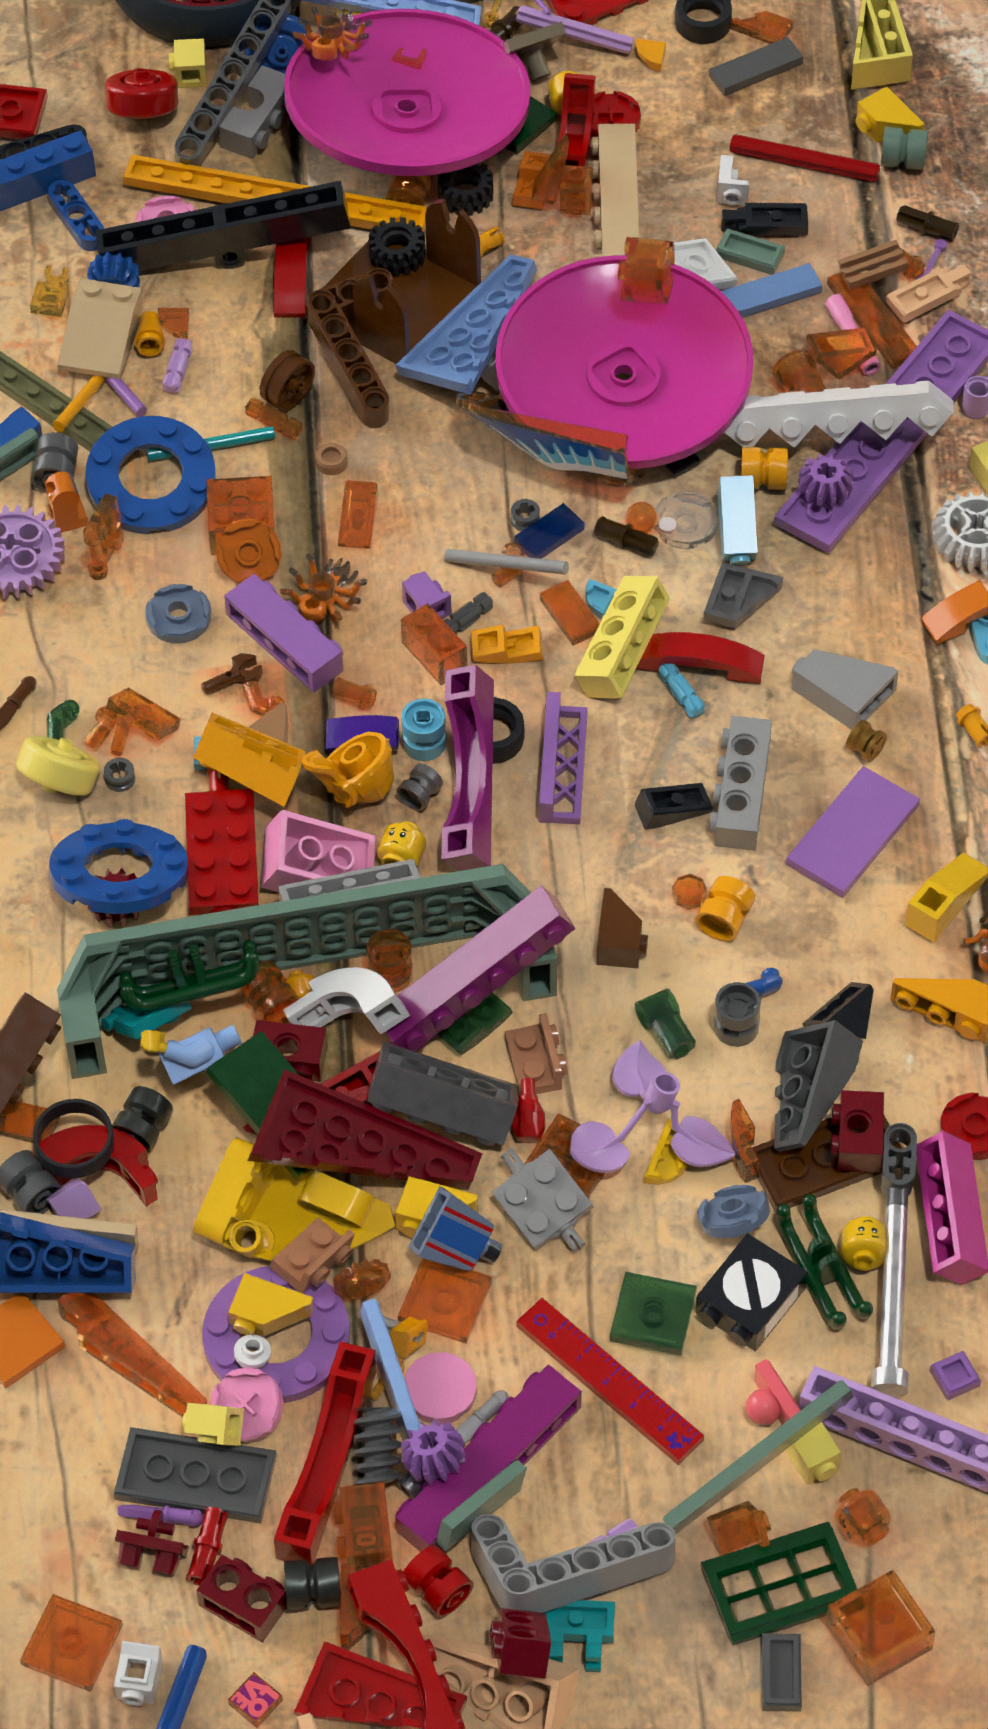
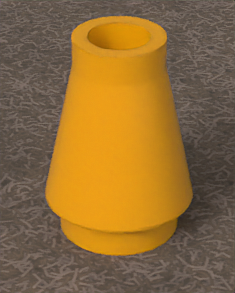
[134,311,166,357]

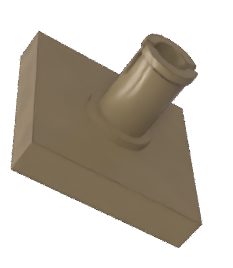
[503,21,566,81]

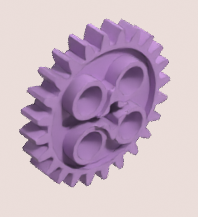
[0,505,65,599]

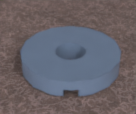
[146,584,211,643]
[697,1185,770,1238]

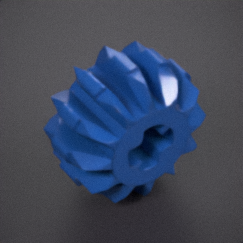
[87,251,140,288]

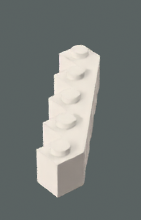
[724,381,954,448]

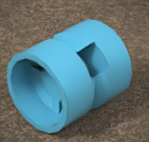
[401,698,446,761]

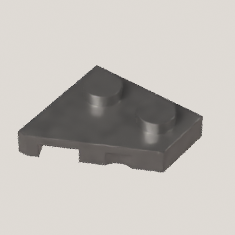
[703,562,783,628]

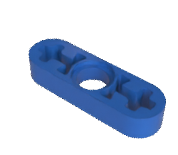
[48,180,104,251]

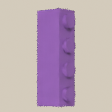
[224,574,343,693]

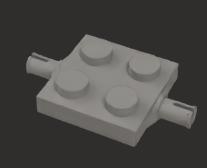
[492,1148,594,1253]

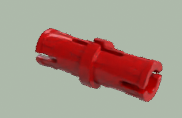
[186,1507,229,1586]

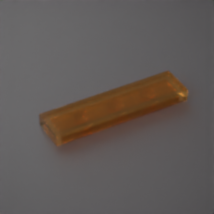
[827,272,917,369]

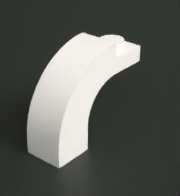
[283,967,410,1035]

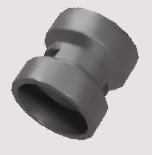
[396,763,443,811]

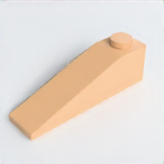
[423,1634,580,1729]

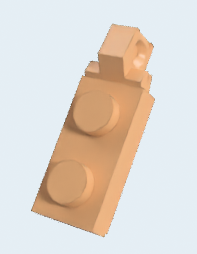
[886,265,971,323]

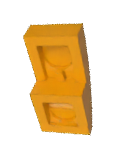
[471,624,544,664]

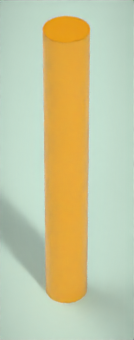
[53,375,105,432]

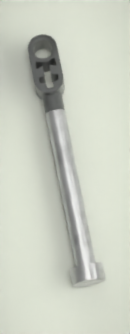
[871,1123,917,1398]

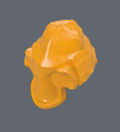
[302,732,394,808]

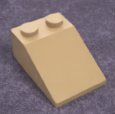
[57,278,143,379]

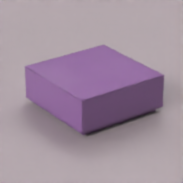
[930,1351,981,1401]

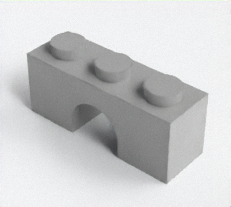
[219,66,287,159]

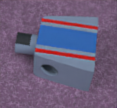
[408,1186,502,1271]

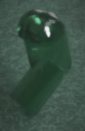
[46,699,80,740]

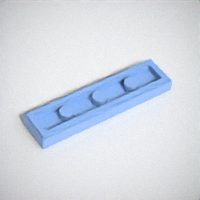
[359,1298,420,1441]

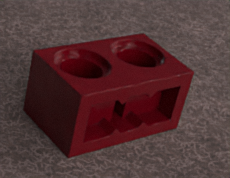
[196,1554,287,1643]
[489,1608,551,1679]

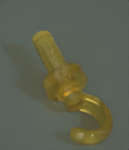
[479,0,502,28]

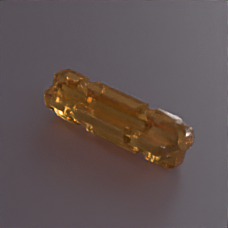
[245,398,303,439]

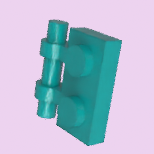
[101,1002,192,1039]

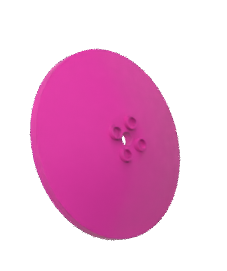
[284,9,530,176]
[496,255,753,469]

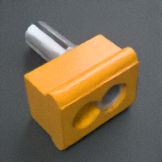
[383,1315,429,1358]

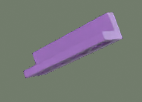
[539,692,588,824]

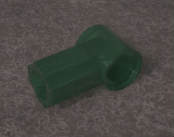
[634,988,696,1060]

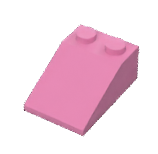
[261,810,376,892]

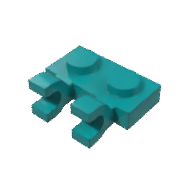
[543,1600,615,1672]

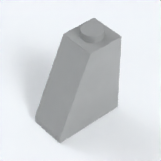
[792,649,898,730]

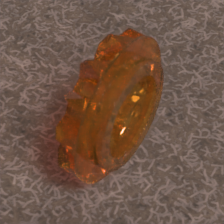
[333,1259,391,1299]

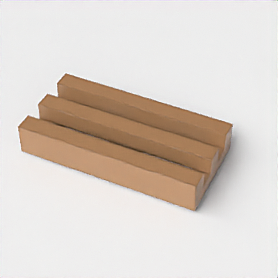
[838,240,909,290]

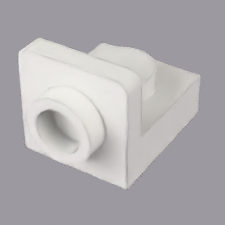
[717,155,749,206]

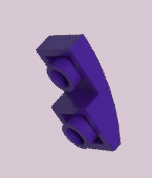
[326,715,399,754]

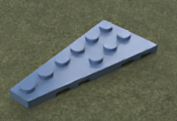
[395,254,537,395]

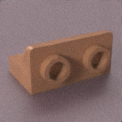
[505,1013,567,1095]
[270,1217,355,1294]

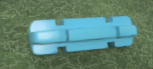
[658,663,705,718]

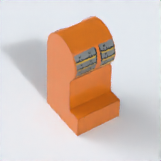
[45,471,88,533]

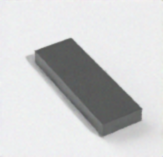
[709,37,803,96]

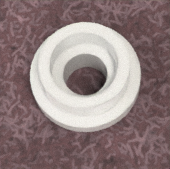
[234,1335,271,1369]

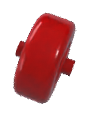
[104,68,179,120]

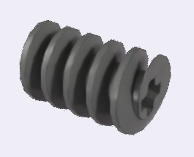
[354,1407,402,1484]

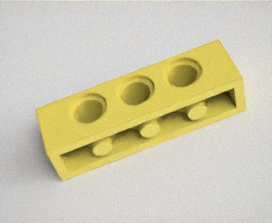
[574,576,670,698]

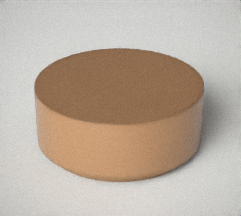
[315,443,348,475]

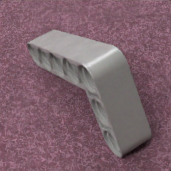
[471,1514,676,1613]

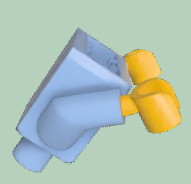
[140,1025,243,1085]

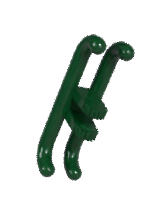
[119,939,259,1012]
[776,1194,873,1330]

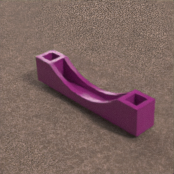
[441,665,494,871]

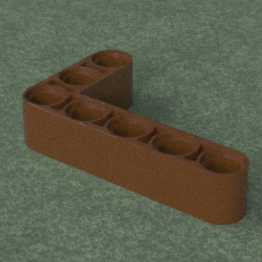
[307,268,393,428]

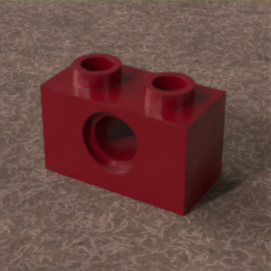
[253,1020,328,1082]
[831,1090,884,1173]

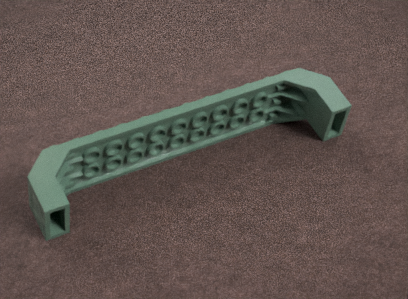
[57,864,557,1079]

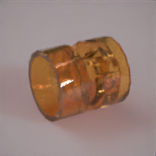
[386,175,435,206]
[366,929,413,992]
[238,961,300,1023]

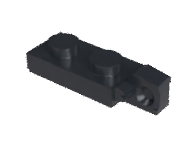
[721,203,808,235]

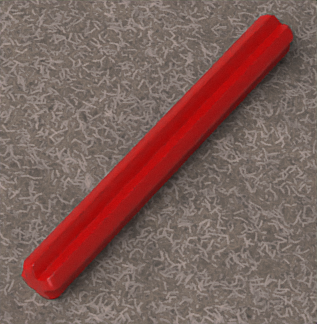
[730,134,880,182]

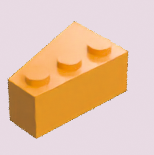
[193,712,306,807]

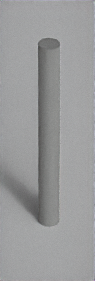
[444,549,569,575]

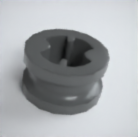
[511,499,540,532]
[104,758,135,792]

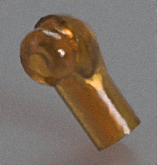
[491,543,525,588]

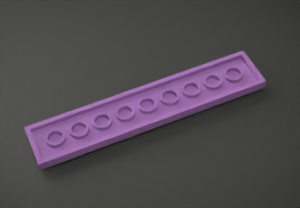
[774,310,988,554]

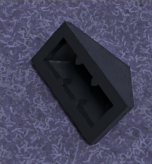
[802,982,874,1039]

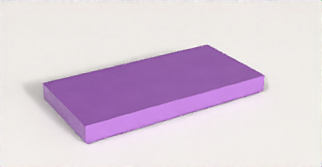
[786,766,920,898]

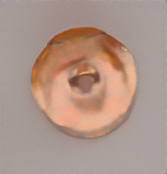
[618,236,675,305]

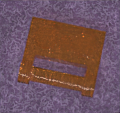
[83,493,124,580]

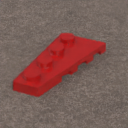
[294,1641,468,1729]

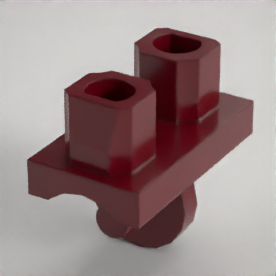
[115,1510,189,1576]

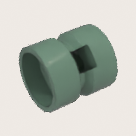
[880,126,928,171]

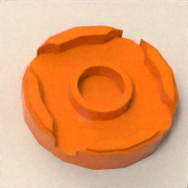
[216,518,282,583]

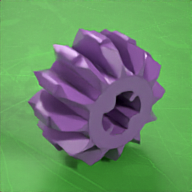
[799,453,854,509]
[401,1418,466,1485]

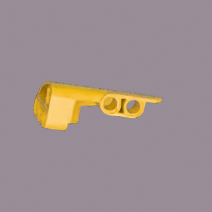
[193,1137,396,1261]

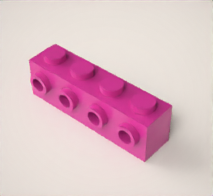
[917,1131,988,1285]

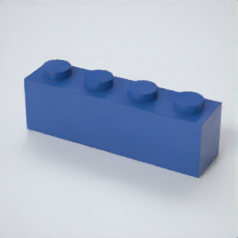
[0,130,96,211]

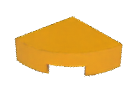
[636,38,666,72]

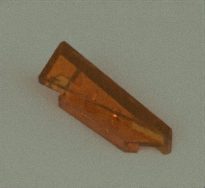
[57,1293,208,1418]

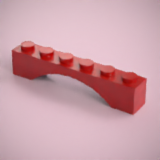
[274,1341,377,1565]
[347,1559,465,1729]

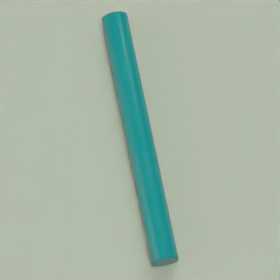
[147,426,275,461]

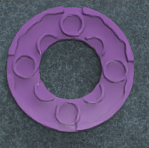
[203,1266,350,1403]

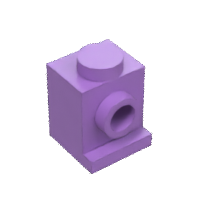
[402,571,452,629]

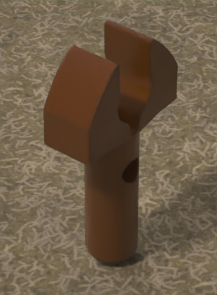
[201,653,263,695]

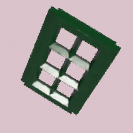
[701,1521,862,1646]

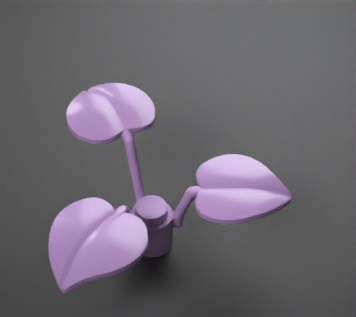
[570,1040,736,1173]

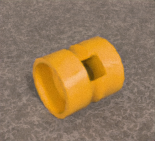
[741,447,788,490]
[695,876,756,942]

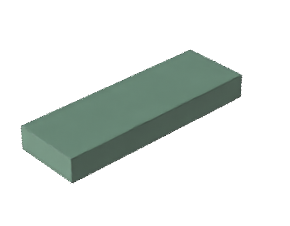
[436,1460,527,1551]

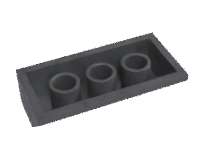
[367,1041,518,1146]

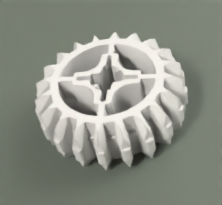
[932,491,988,573]

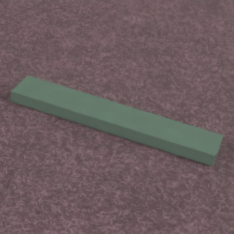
[663,1380,853,1534]

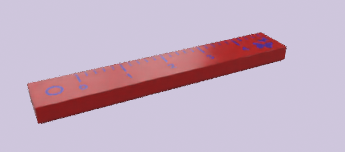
[517,1298,704,1465]

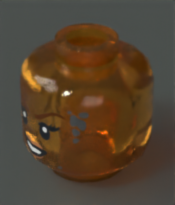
[835,1488,892,1547]

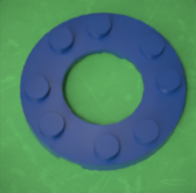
[86,416,216,534]
[49,819,188,914]

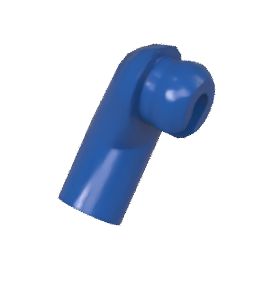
[746,968,783,997]

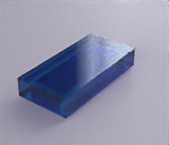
[514,503,585,559]

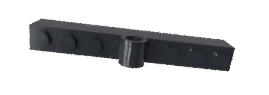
[96,181,351,271]

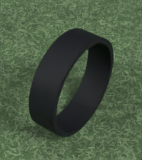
[33,1099,114,1179]

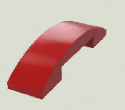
[274,237,309,318]
[636,632,765,684]

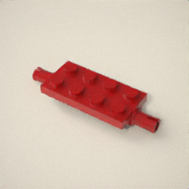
[185,769,259,915]

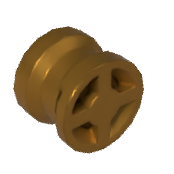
[845,720,887,762]

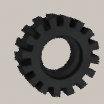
[438,163,494,216]
[368,217,426,276]

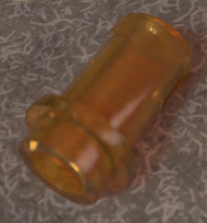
[888,246,925,279]
[332,677,377,710]

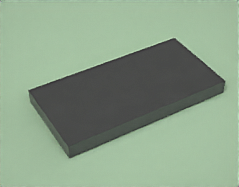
[114,1427,277,1524]

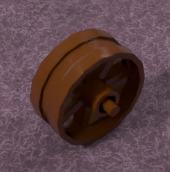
[259,350,315,411]

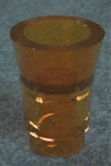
[772,349,826,393]

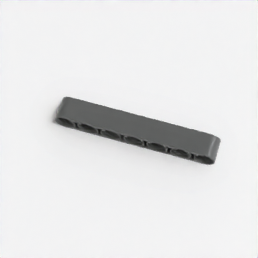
[175,0,291,166]

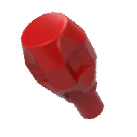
[512,1078,545,1143]

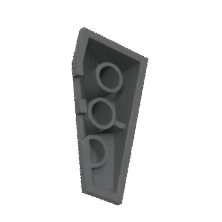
[774,1020,863,1152]

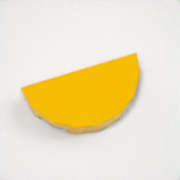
[644,1118,689,1185]

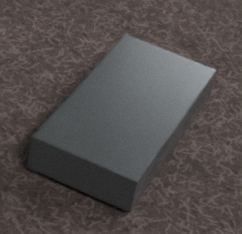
[762,1633,802,1712]

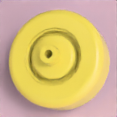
[16,736,100,796]

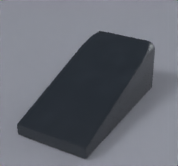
[635,783,714,830]

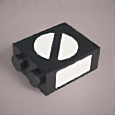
[696,1233,808,1352]

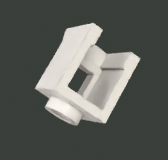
[114,1641,163,1706]

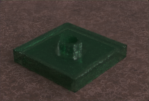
[610,1271,697,1356]

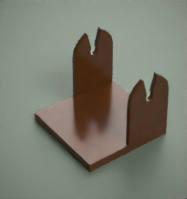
[305,199,481,364]

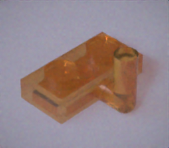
[106,687,181,756]

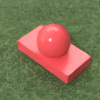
[745,1359,801,1426]

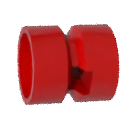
[403,1544,474,1618]

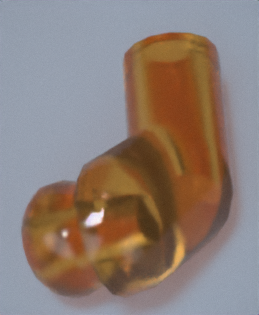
[242,681,285,716]
[82,706,119,751]

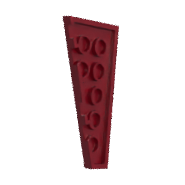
[247,1069,483,1189]

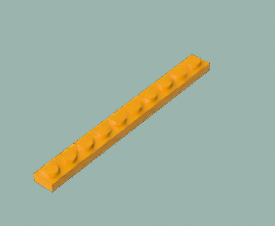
[123,154,427,232]

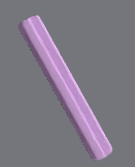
[516,6,633,54]

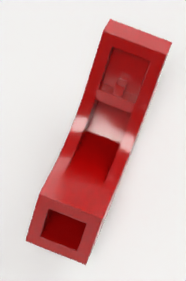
[553,73,596,185]
[34,1125,158,1207]

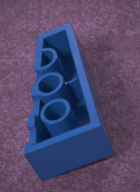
[0,1212,136,1293]

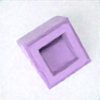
[46,1178,101,1219]

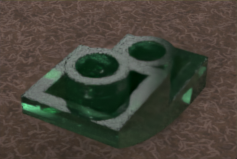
[437,992,513,1055]

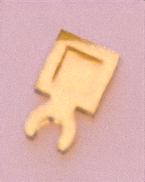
[30,265,69,317]

